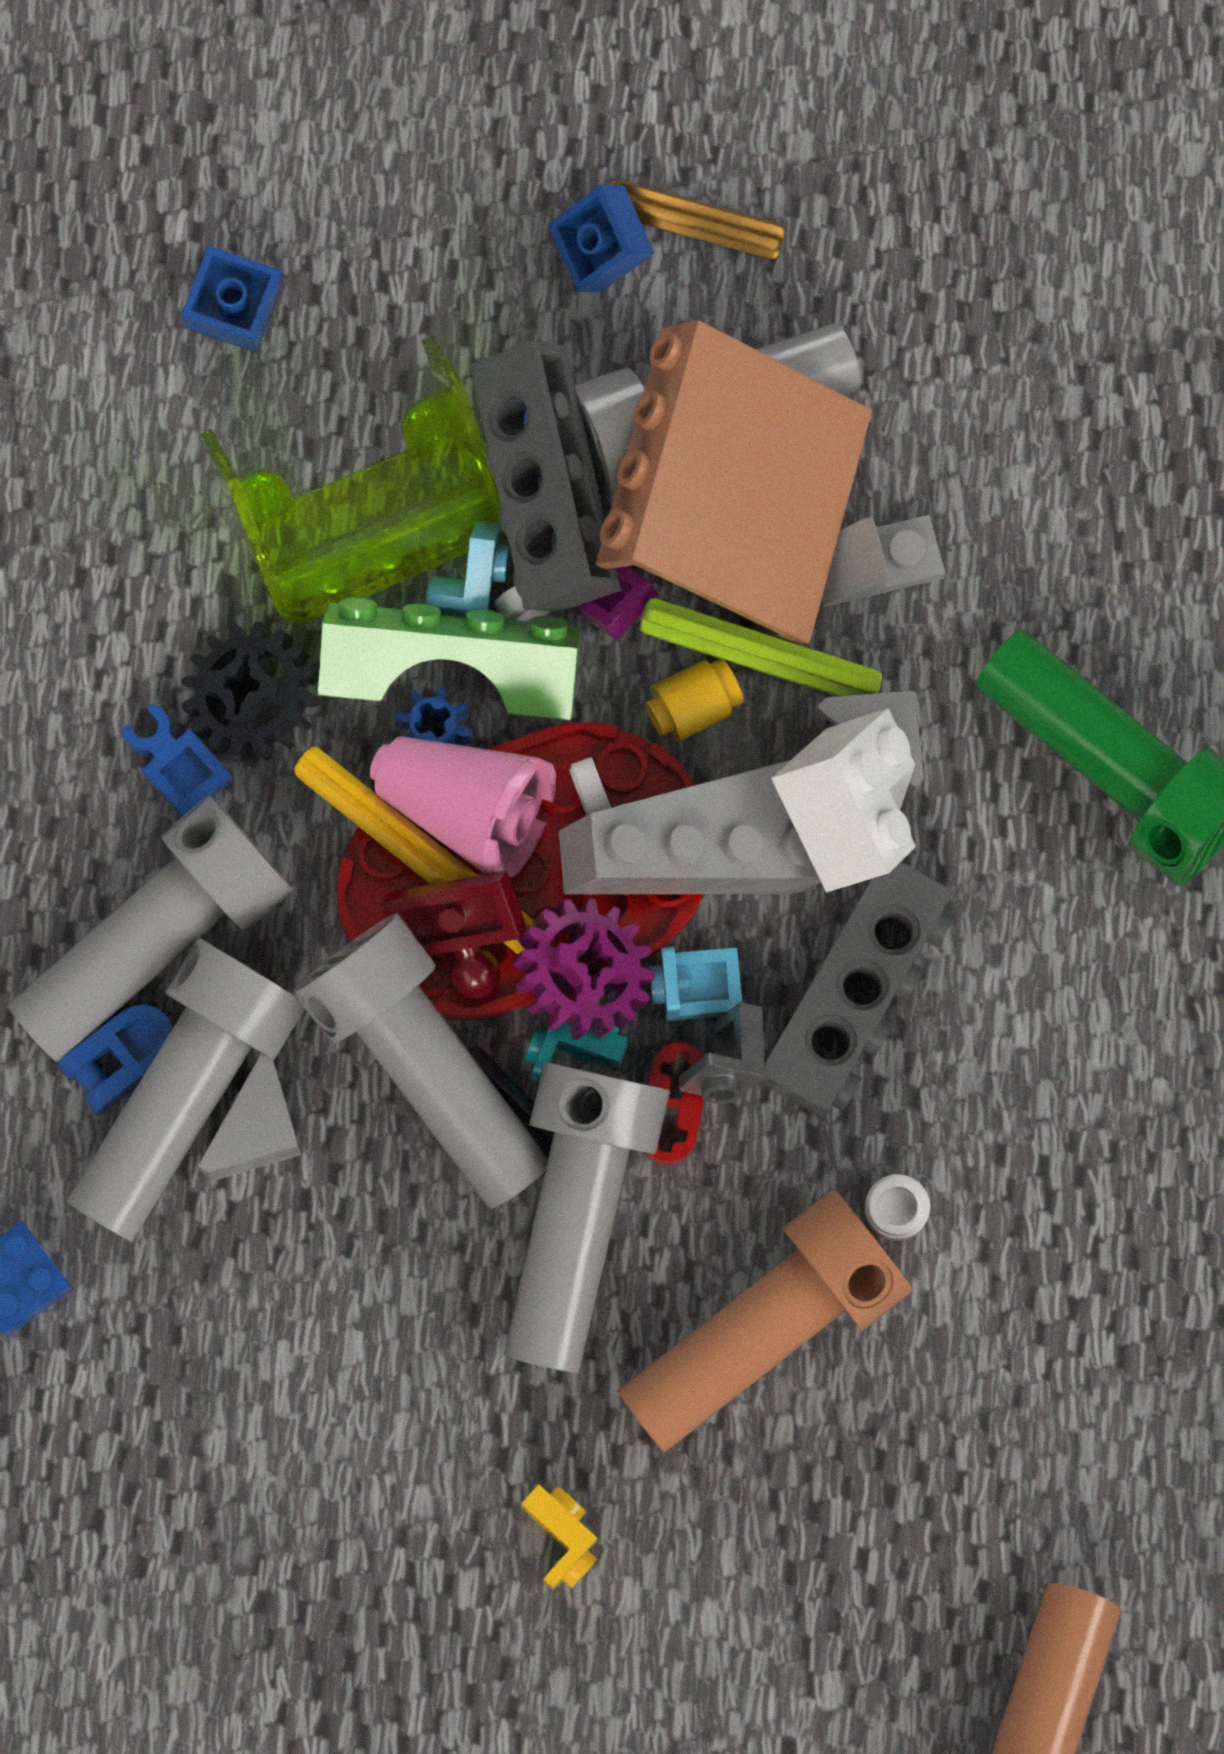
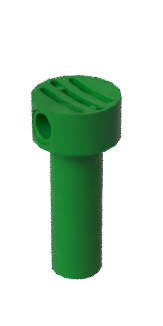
[976,629,1224,886]

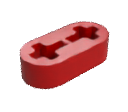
[643,1042,704,1165]

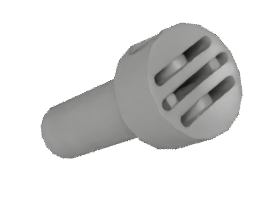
[575,323,861,506]
[7,794,294,1062]
[292,913,548,1209]
[66,938,305,1241]
[503,1061,670,1373]

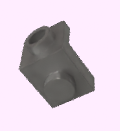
[679,1002,769,1104]

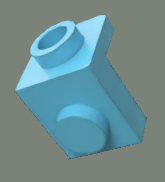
[425,521,510,616]
[649,946,742,1021]

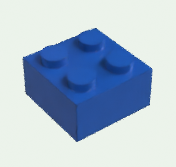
[548,185,654,292]
[181,246,284,353]
[0,1220,73,1338]

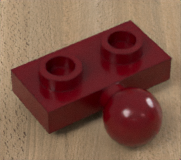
[382,870,527,999]

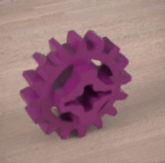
[512,898,655,1040]

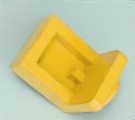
[521,1484,598,1591]

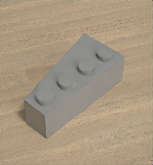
[559,760,821,894]

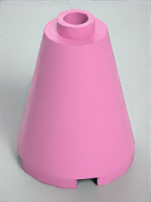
[370,736,556,877]

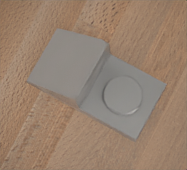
[821,515,945,607]

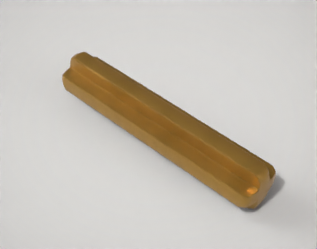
[610,179,785,259]

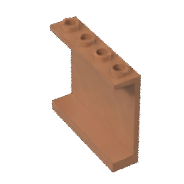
[595,320,872,645]

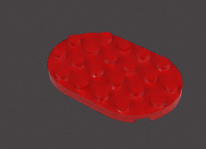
[337,722,704,1021]

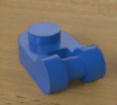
[57,1005,173,1116]

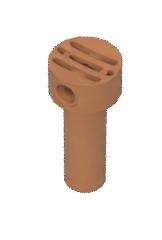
[617,1188,913,1452]
[991,1583,1122,1754]

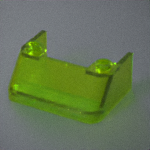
[200,335,503,622]

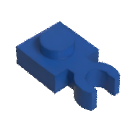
[121,704,233,817]

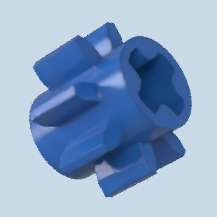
[394,687,473,744]

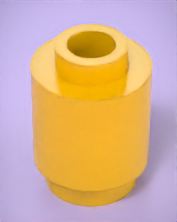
[645,659,744,742]

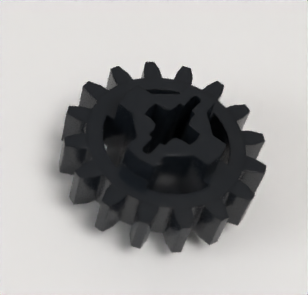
[181,621,320,762]

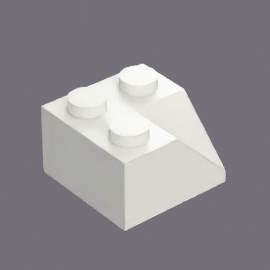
[771,708,916,892]

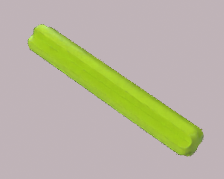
[640,598,882,697]

